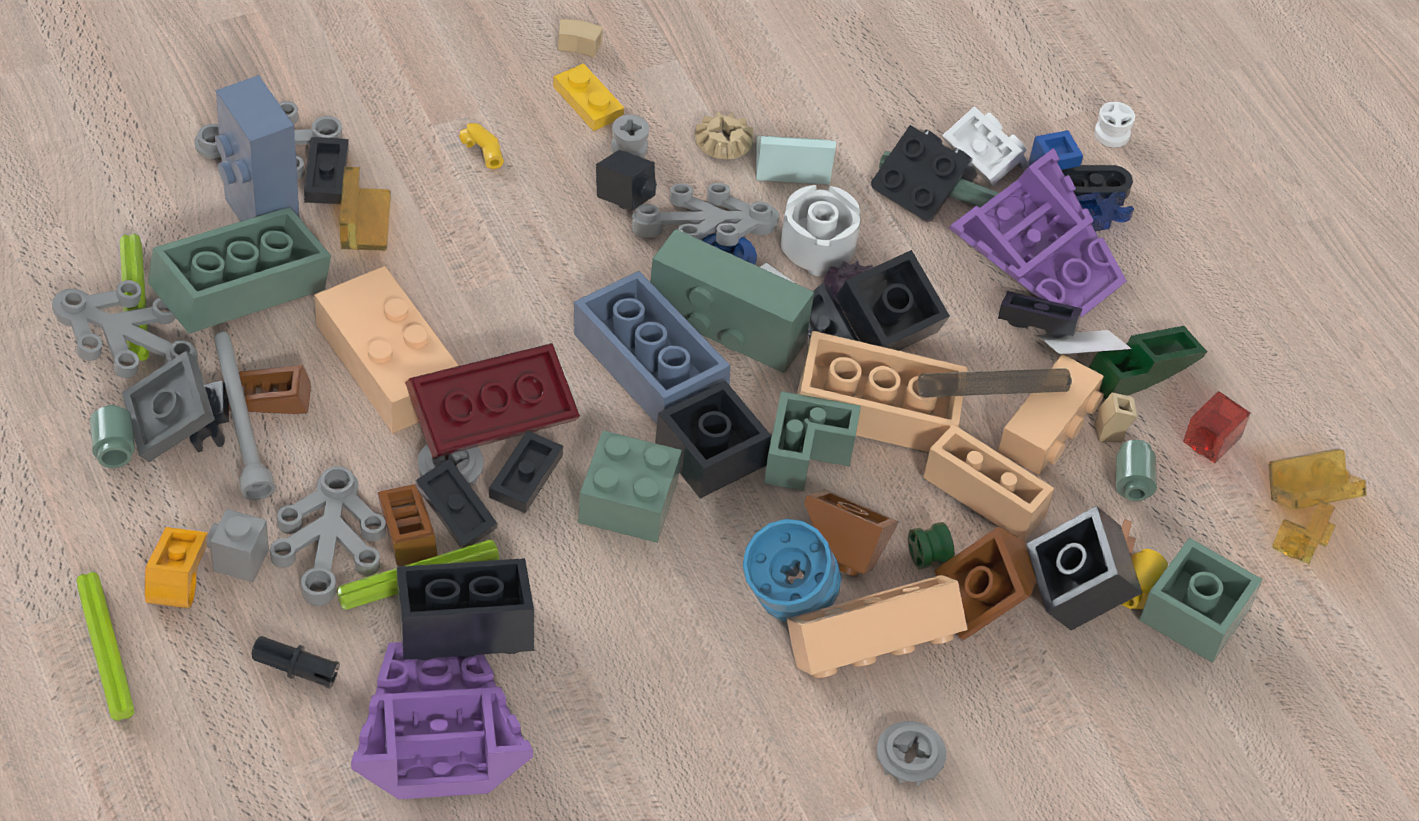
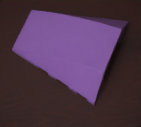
[949,148,1127,318]
[351,642,533,799]

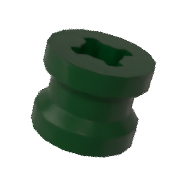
[908,522,955,569]

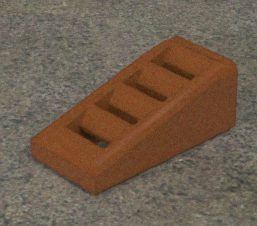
[229,365,311,414]
[378,484,438,566]

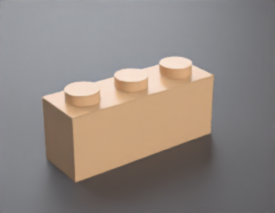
[998,354,1103,475]
[923,424,1054,541]

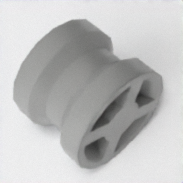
[611,114,649,158]

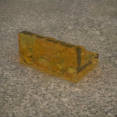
[1268,448,1367,510]

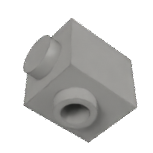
[207,509,269,582]

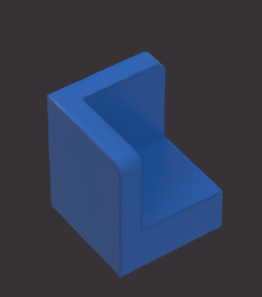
[1027,130,1083,170]

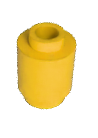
[1121,549,1168,609]

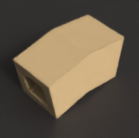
[558,19,603,57]
[1095,393,1137,442]

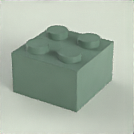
[578,430,682,543]
[1140,538,1263,663]

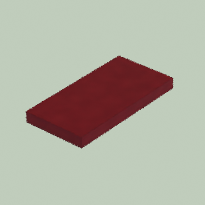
[405,343,580,458]

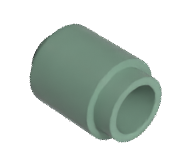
[90,405,135,468]
[1116,440,1157,501]

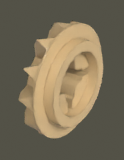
[695,111,753,159]

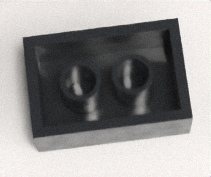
[396,558,534,660]

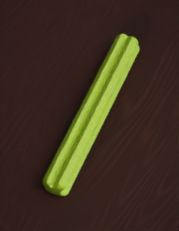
[119,233,149,361]
[337,540,499,610]
[76,572,134,721]

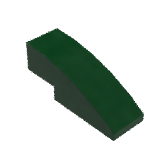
[1088,325,1208,400]

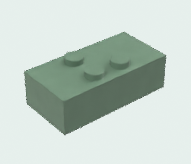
[148,207,331,334]
[650,229,814,373]

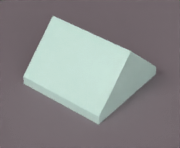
[756,135,836,185]

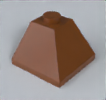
[804,489,899,577]
[934,527,1037,640]

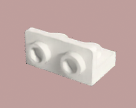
[942,106,1029,186]

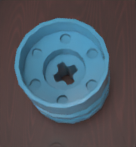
[743,519,842,622]

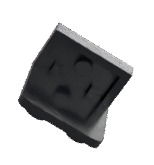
[871,125,978,222]

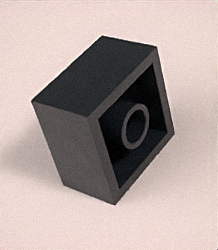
[835,250,950,351]
[655,381,772,499]
[1026,506,1142,630]

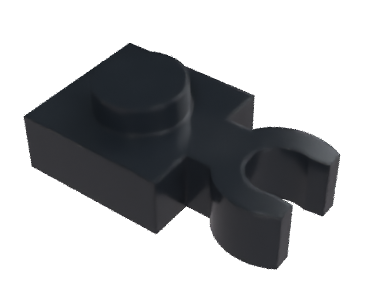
[189,380,229,452]

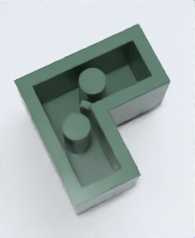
[764,391,861,491]

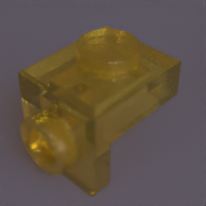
[1272,500,1336,564]

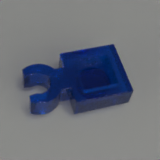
[1076,192,1134,232]

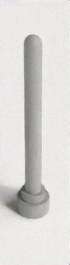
[214,331,275,500]

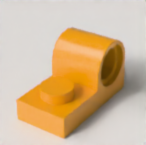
[145,527,208,609]

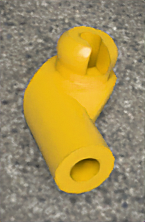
[459,123,504,169]

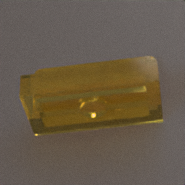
[340,167,391,251]

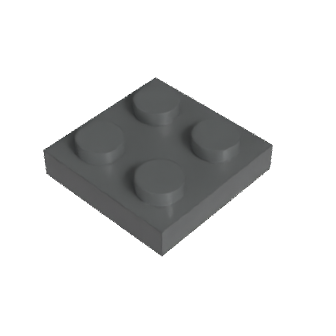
[122,351,215,462]

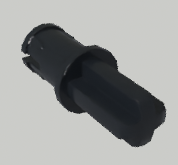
[251,636,340,689]

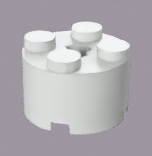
[780,185,861,277]

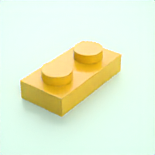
[553,63,624,131]

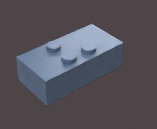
[215,75,299,222]
[574,271,731,424]

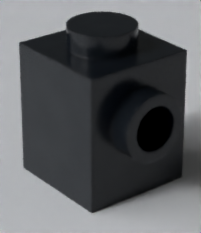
[596,149,657,211]

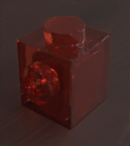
[1183,391,1251,464]

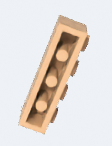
[787,575,967,678]

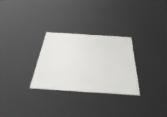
[1038,330,1131,354]

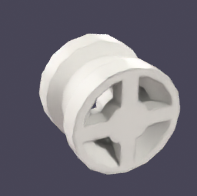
[1094,102,1135,148]

